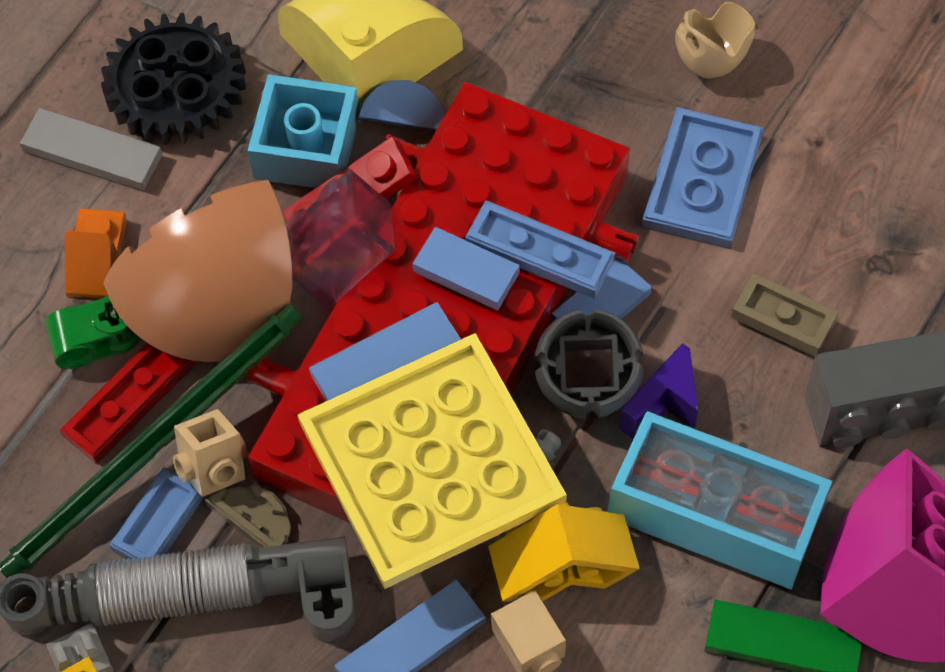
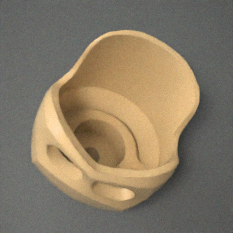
[675,2,755,79]

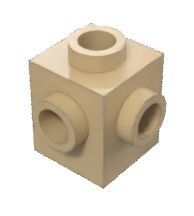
[173,409,248,497]

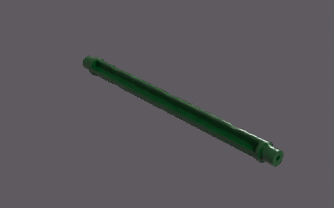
[0,304,304,578]

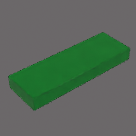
[704,599,862,672]

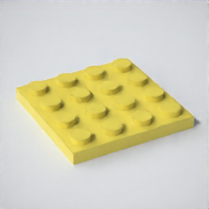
[298,333,567,589]

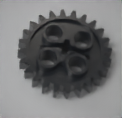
[101,13,246,145]

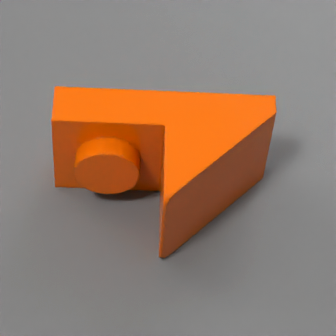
[64,208,127,299]

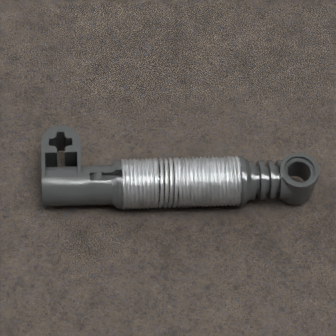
[0,536,356,643]

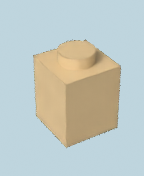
[491,590,566,672]

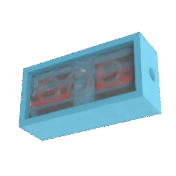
[607,411,832,590]

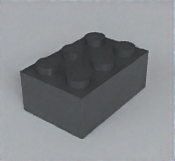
[805,331,945,448]

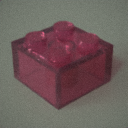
[286,169,395,309]

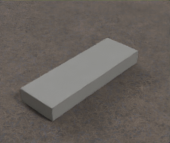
[20,108,162,191]

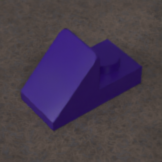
[620,343,698,439]

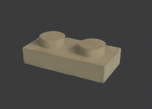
[731,272,839,356]

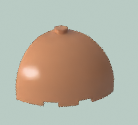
[103,180,292,362]

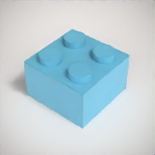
[248,74,359,188]

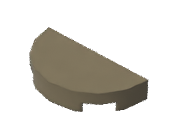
[205,484,292,548]

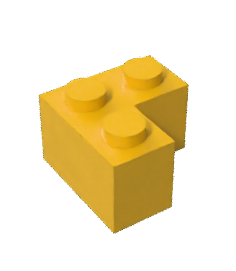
[488,502,640,602]

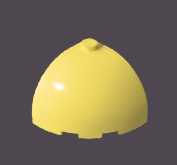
[278,0,463,111]

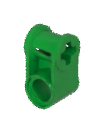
[45,296,140,369]

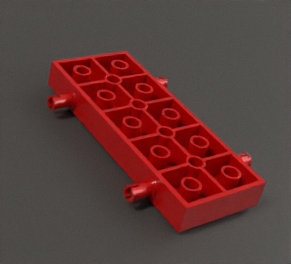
[247,82,639,524]

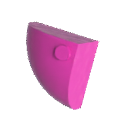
[820,448,945,663]

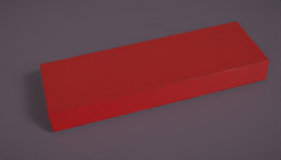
[60,343,195,464]

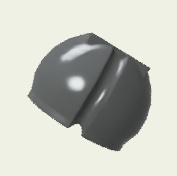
[535,309,644,418]

